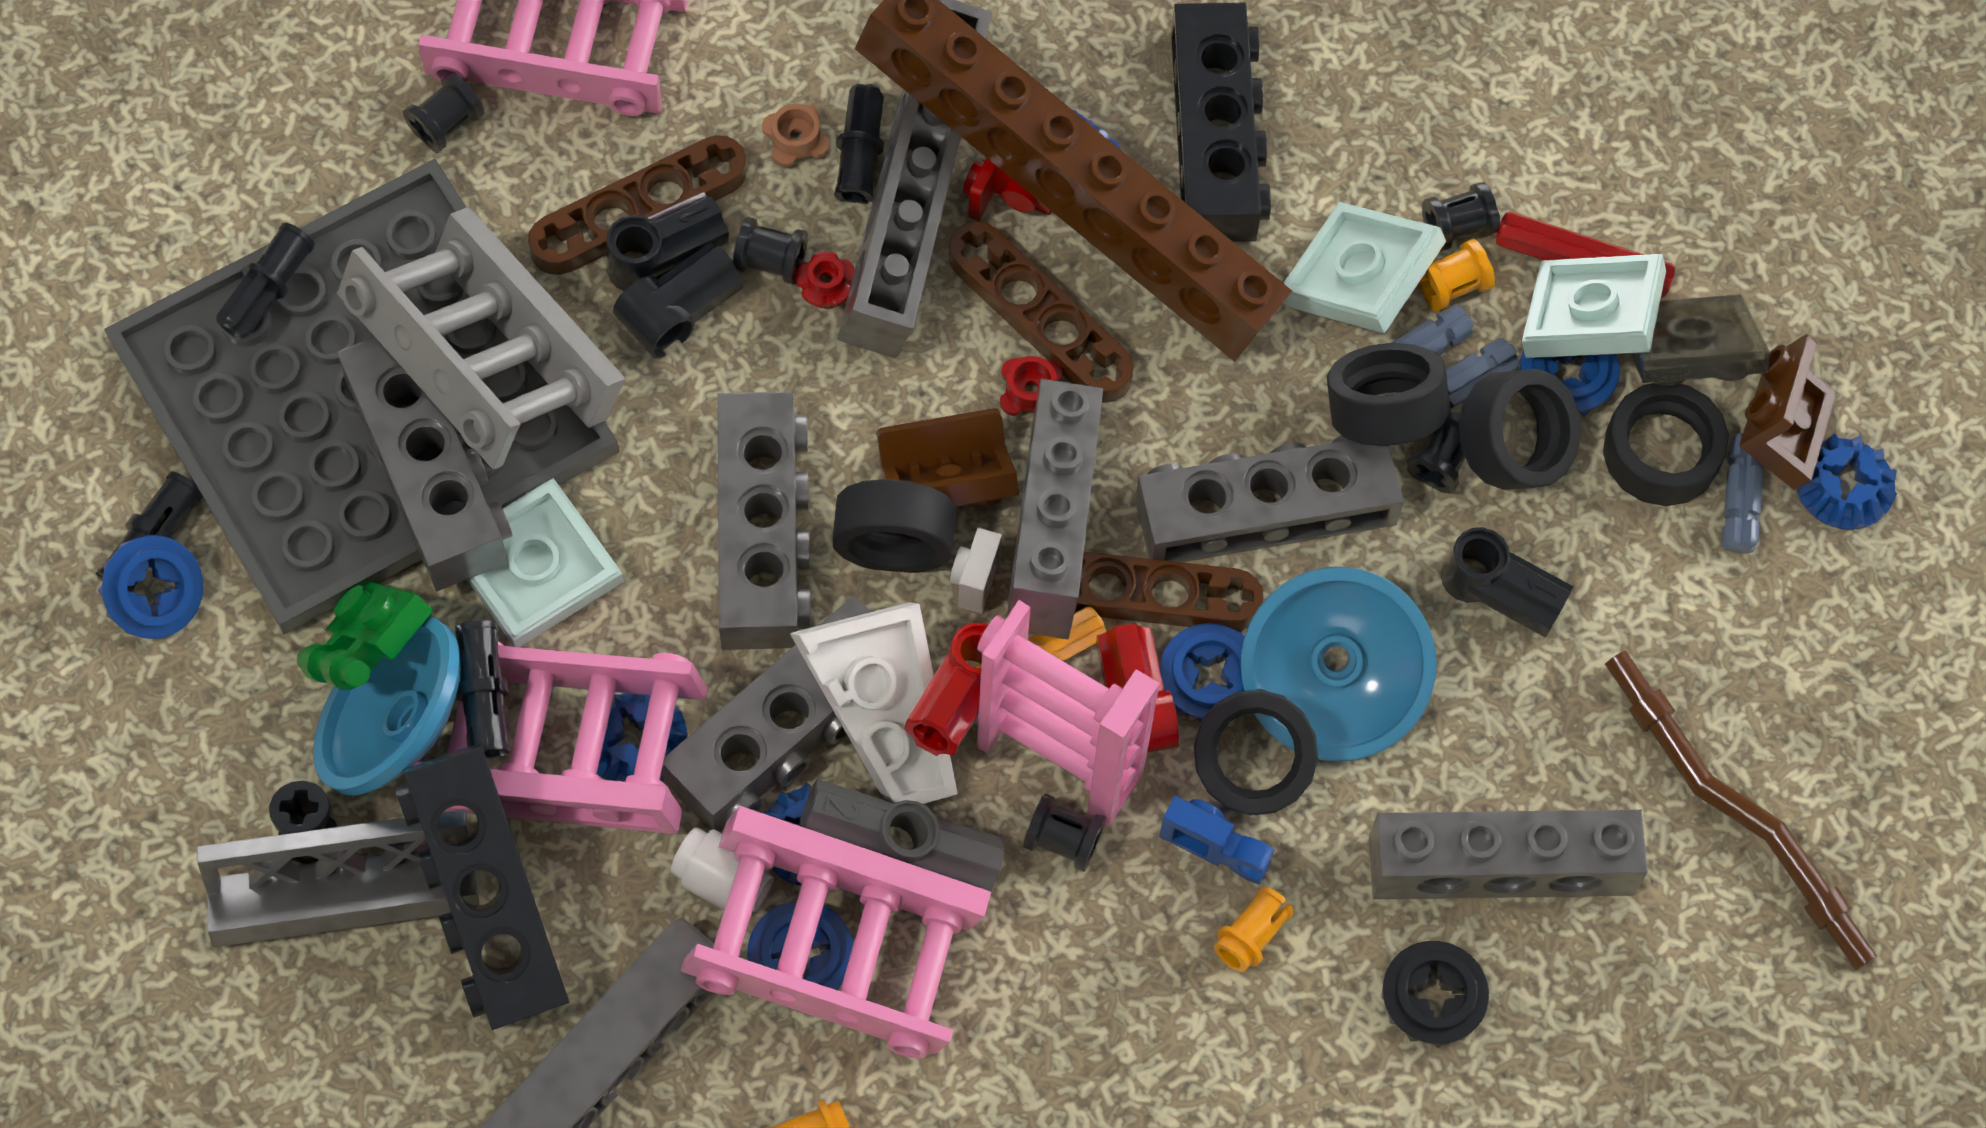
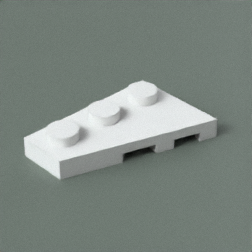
[790,602,958,804]

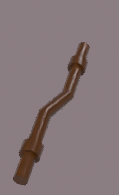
[1605,650,1878,970]

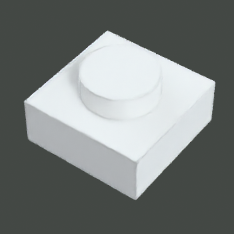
[950,528,1002,614]

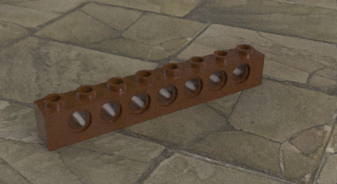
[854,0,1292,362]

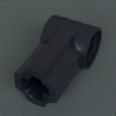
[606,192,729,291]
[613,242,743,359]
[1440,527,1574,637]

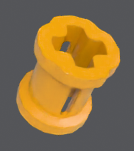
[1417,239,1495,313]

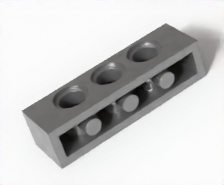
[337,337,513,592]
[1006,379,1103,640]
[717,392,811,650]
[1135,435,1404,562]
[662,595,871,832]
[1369,809,1648,900]

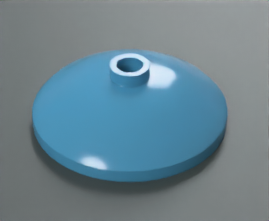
[1240,566,1437,761]
[313,615,461,796]

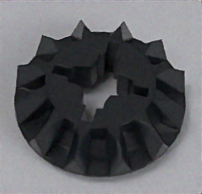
[1381,941,1489,1048]

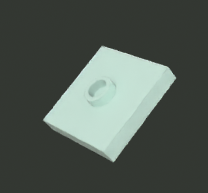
[1283,202,1446,334]
[1522,254,1666,358]
[467,478,624,647]

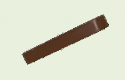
[528,135,747,275]
[949,221,1134,403]
[1075,551,1264,631]

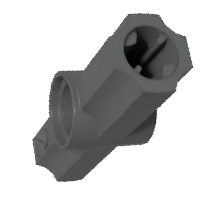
[799,779,1005,892]

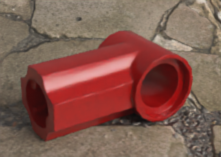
[904,623,988,756]
[1096,623,1179,753]

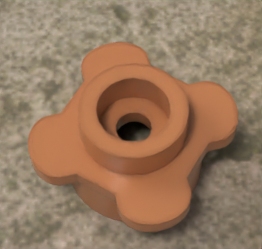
[762,104,830,167]

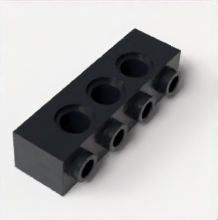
[1171,3,1271,242]
[395,743,570,1030]

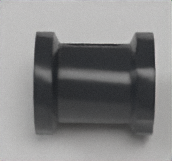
[403,73,485,153]
[1422,182,1501,252]
[733,217,808,285]
[1407,410,1466,493]
[269,780,337,864]
[1023,793,1106,872]

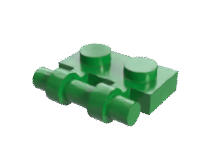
[297,582,433,690]

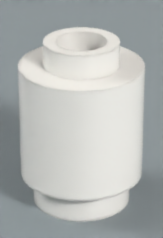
[670,827,774,912]

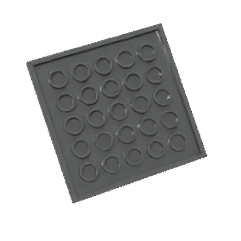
[104,158,619,635]

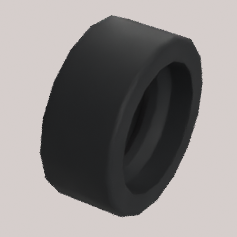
[1326,343,1450,446]
[1459,369,1581,490]
[1603,381,1729,506]
[832,479,956,573]
[1194,689,1318,816]

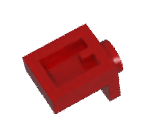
[963,158,1052,221]

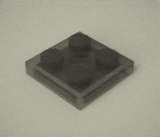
[1630,294,1769,386]

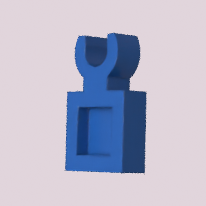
[1159,796,1275,885]

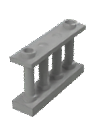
[337,207,626,470]

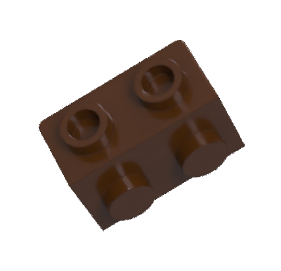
[1739,334,1837,490]
[876,408,1019,507]

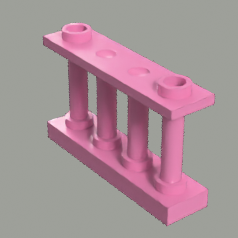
[418,0,688,116]
[974,600,1160,827]
[415,641,708,834]
[681,806,991,1059]

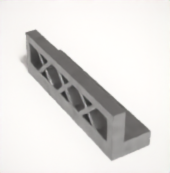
[197,810,480,948]

